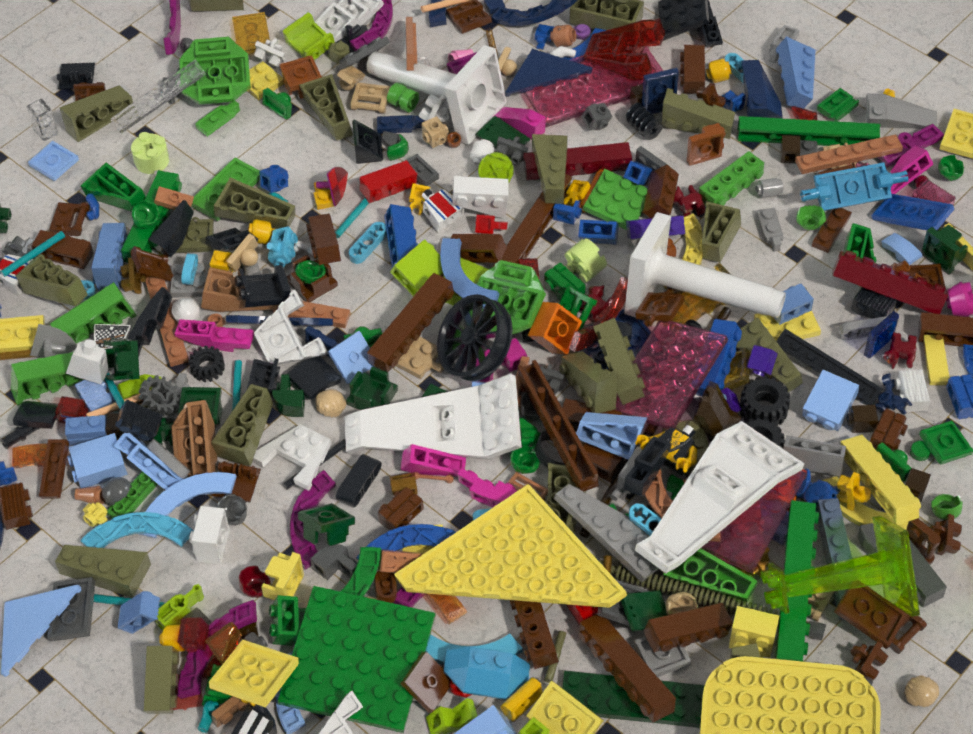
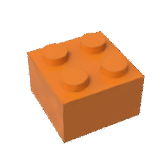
[528,302,582,355]

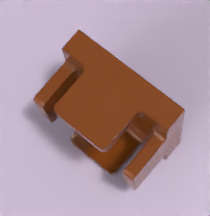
[279,55,322,99]

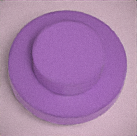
[574,24,590,40]

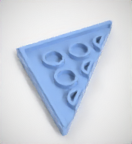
[1,585,81,677]

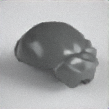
[217,494,247,526]

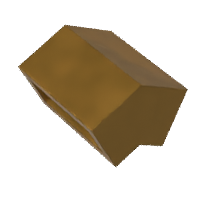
[389,472,418,495]

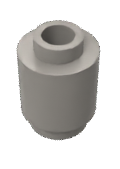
[755,178,783,198]

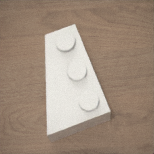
[452,176,508,219]

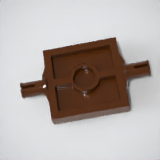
[635,287,685,327]

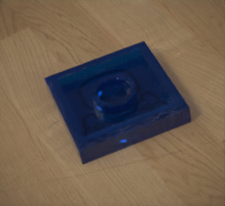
[864,311,899,359]

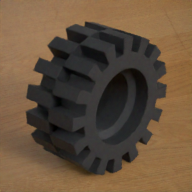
[189,346,225,382]

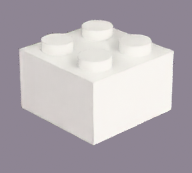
[189,506,230,564]

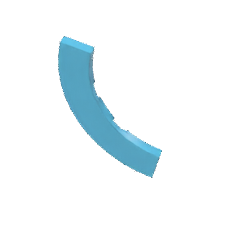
[80,512,194,548]
[426,634,523,665]

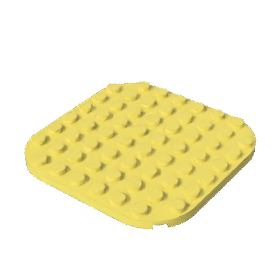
[700,656,881,734]

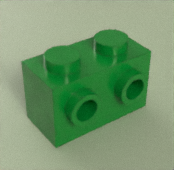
[269,595,299,646]

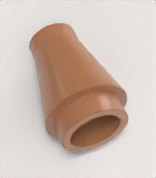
[75,486,105,504]

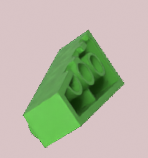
[11,352,85,406]
[663,548,758,602]

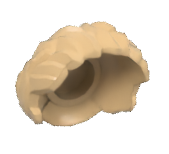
[315,389,346,417]
[665,592,698,615]
[904,675,939,707]

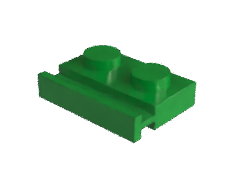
[817,88,859,121]

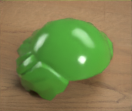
[796,205,826,230]

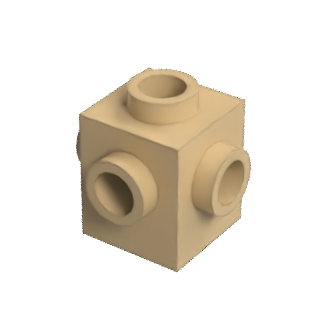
[422,116,449,148]

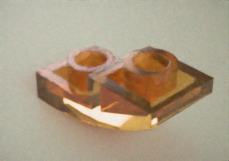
[12,443,47,468]
[425,593,467,625]

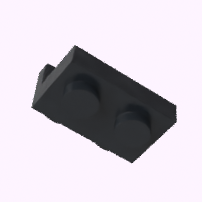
[247,358,280,394]

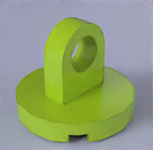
[478,152,514,183]

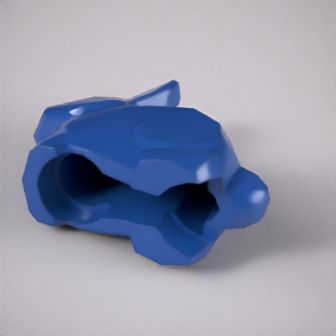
[796,468,840,507]

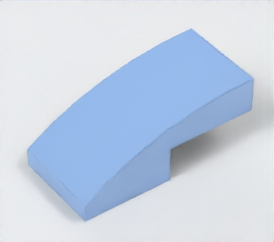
[881,233,922,265]

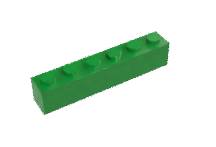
[121,170,182,263]

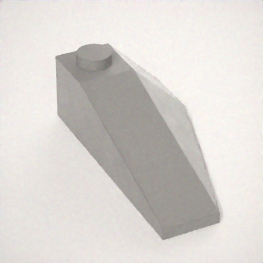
[866,93,937,129]

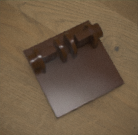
[212,461,261,503]

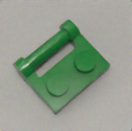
[559,286,598,331]

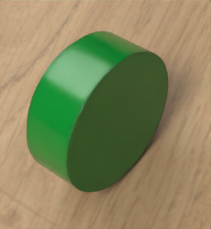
[910,441,931,461]

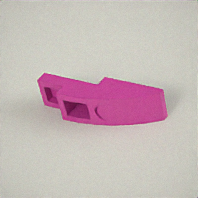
[175,319,254,352]
[457,468,517,507]

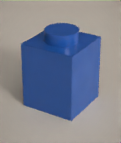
[624,161,652,185]

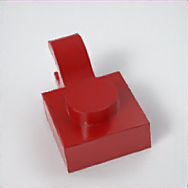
[475,214,508,234]

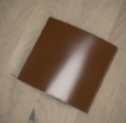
[446,0,492,34]

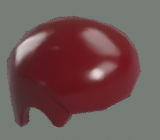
[239,566,271,598]

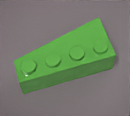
[50,282,137,344]

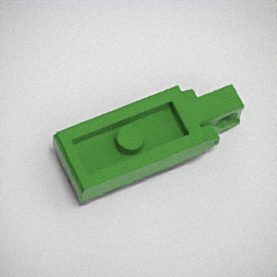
[195,101,240,137]

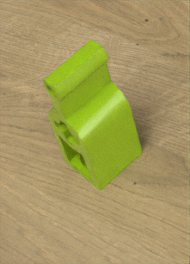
[154,584,204,631]

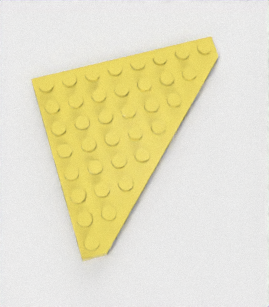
[394,484,627,608]

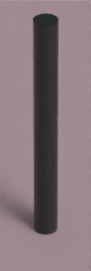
[283,439,346,490]

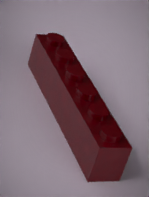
[523,142,632,181]
[832,250,948,314]

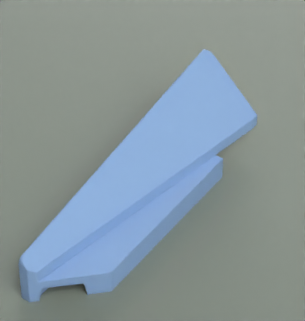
[114,433,186,490]

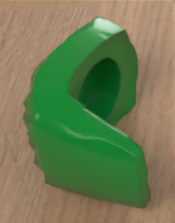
[387,134,409,161]

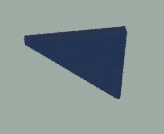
[505,49,593,97]

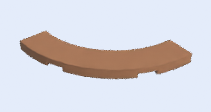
[645,469,721,542]

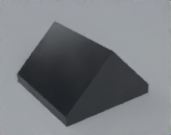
[352,119,383,164]

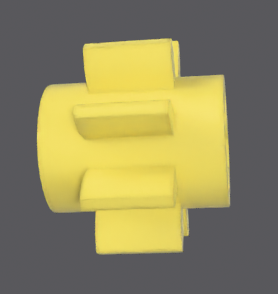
[83,502,108,527]

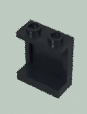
[235,265,291,307]

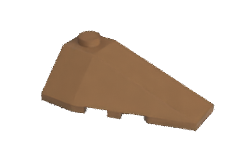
[201,267,278,312]

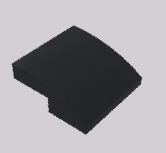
[205,228,258,252]
[287,356,342,400]
[13,401,64,429]

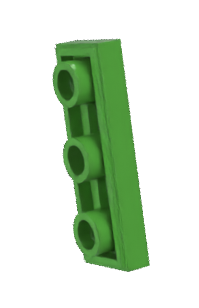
[107,471,158,519]

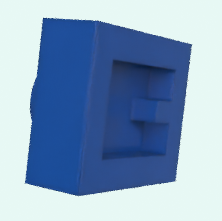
[722,90,746,112]
[553,200,582,225]
[0,461,18,486]

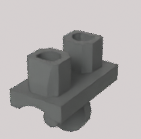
[496,136,528,166]
[2,236,35,259]
[540,363,564,395]

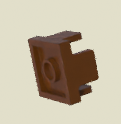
[286,255,338,302]

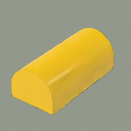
[500,677,543,722]

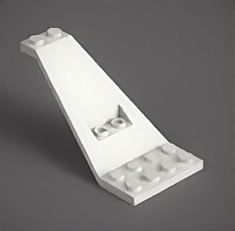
[345,374,522,459]
[635,421,805,573]

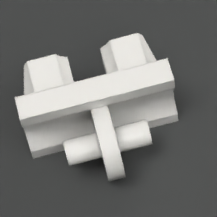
[254,38,286,68]
[419,94,450,122]

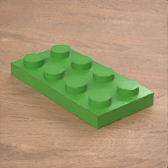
[191,157,260,221]

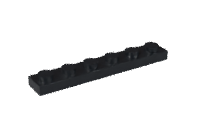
[776,328,883,405]

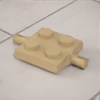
[396,337,444,379]

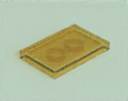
[232,12,270,54]

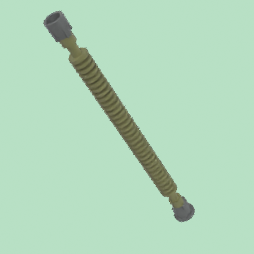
[594,556,826,641]

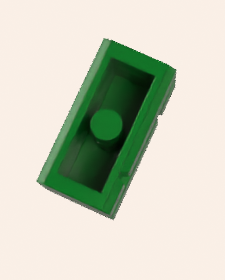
[544,263,586,301]

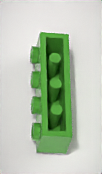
[699,151,765,205]

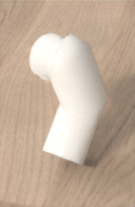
[550,46,576,58]
[294,241,313,257]

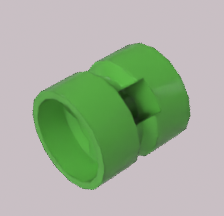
[387,82,419,113]

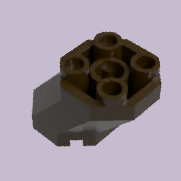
[693,381,741,442]

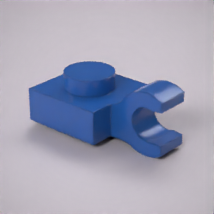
[535,24,554,50]

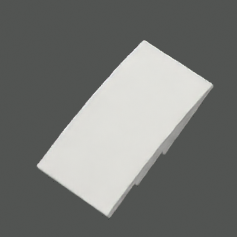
[315,0,384,42]

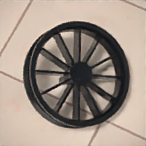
[437,294,513,381]

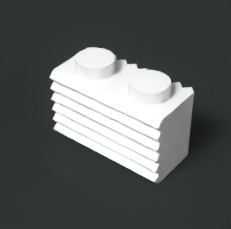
[895,369,930,412]

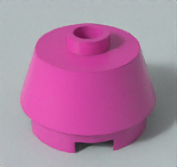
[946,281,973,317]

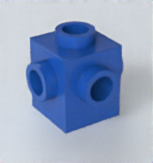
[260,165,289,193]

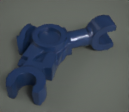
[875,373,912,414]

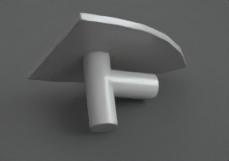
[30,324,77,358]

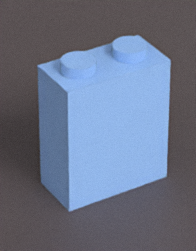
[802,370,859,431]
[67,433,128,488]

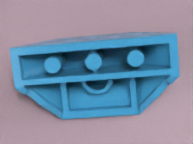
[443,647,530,700]

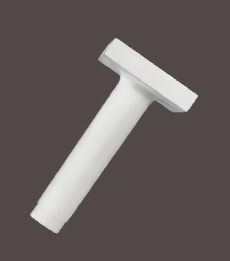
[367,45,507,145]
[624,212,786,318]

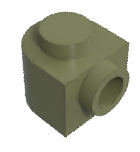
[329,40,350,64]

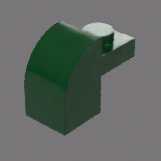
[272,374,305,417]

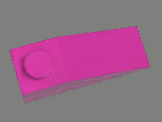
[495,107,545,140]
[890,146,934,194]
[401,444,466,477]

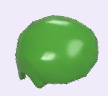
[931,494,963,520]

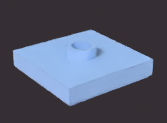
[28,141,79,181]
[327,331,374,384]

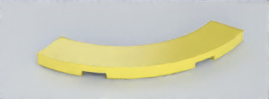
[663,213,703,292]
[822,477,909,534]

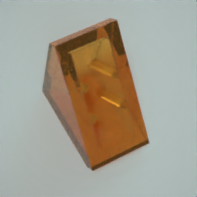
[205,622,242,665]

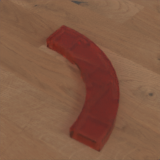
[569,277,628,352]

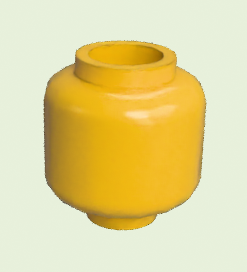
[706,58,732,83]
[248,219,275,244]
[159,624,193,652]

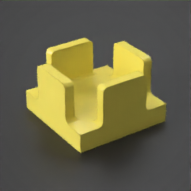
[261,552,304,600]

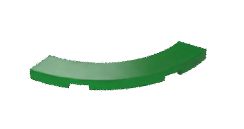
[298,547,381,630]

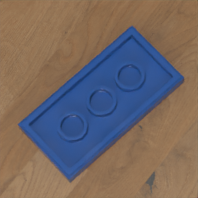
[872,193,954,230]

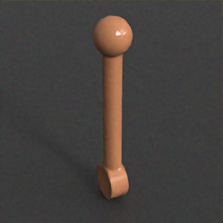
[414,472,454,483]

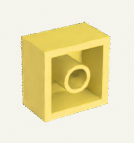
[729,606,779,658]

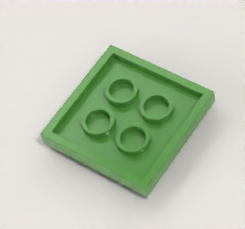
[583,169,648,230]

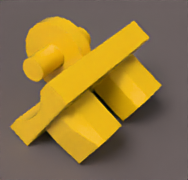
[837,472,871,511]

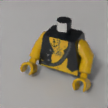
[635,425,697,475]

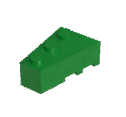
[81,162,146,212]
[843,223,877,263]

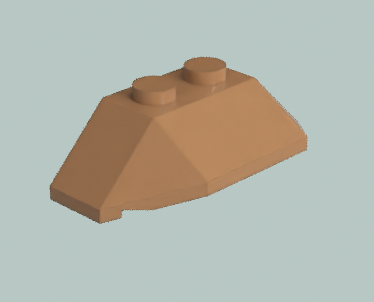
[172,400,218,477]

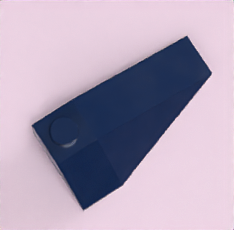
[741,60,783,118]

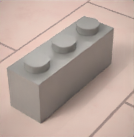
[783,435,846,477]

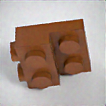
[686,123,726,166]

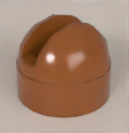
[447,132,461,148]

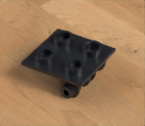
[57,62,95,89]

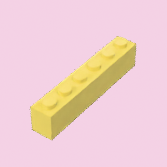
[841,435,921,525]

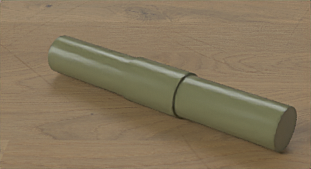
[544,631,566,683]

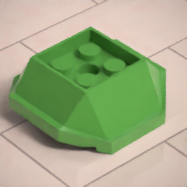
[179,36,251,105]
[469,260,546,334]

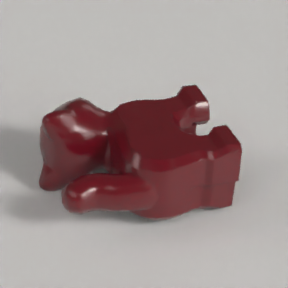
[673,185,706,217]
[578,285,617,323]
[883,332,917,369]

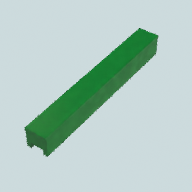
[737,116,881,146]

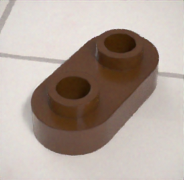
[374,571,397,603]

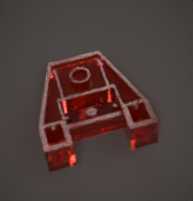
[584,19,665,81]

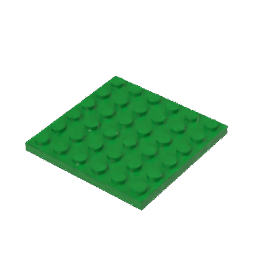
[278,586,436,733]

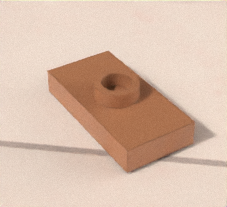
[154,186,194,210]
[378,550,422,573]

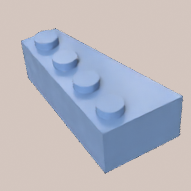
[776,36,816,111]
[91,223,128,291]

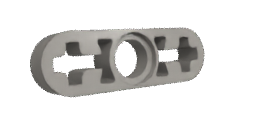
[839,316,895,340]
[147,439,191,479]

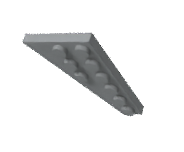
[554,484,659,582]

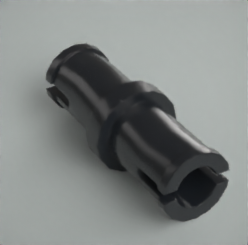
[0,426,40,449]

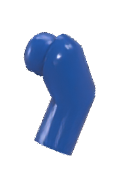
[86,194,99,221]

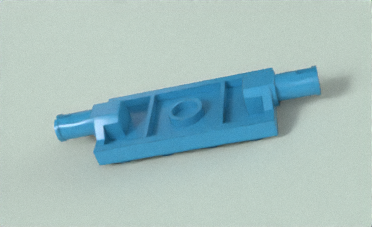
[800,162,908,211]

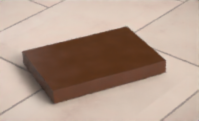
[834,577,907,649]

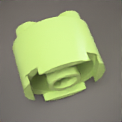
[131,132,169,174]
[564,238,607,283]

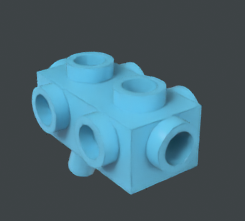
[267,226,298,268]

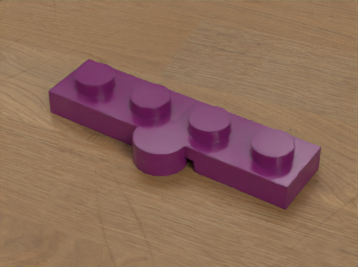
[878,124,944,167]

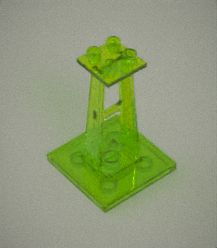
[761,516,920,617]

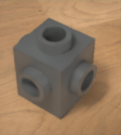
[581,103,613,131]

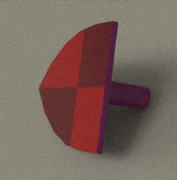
[316,167,348,206]

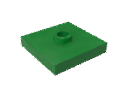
[919,421,973,465]

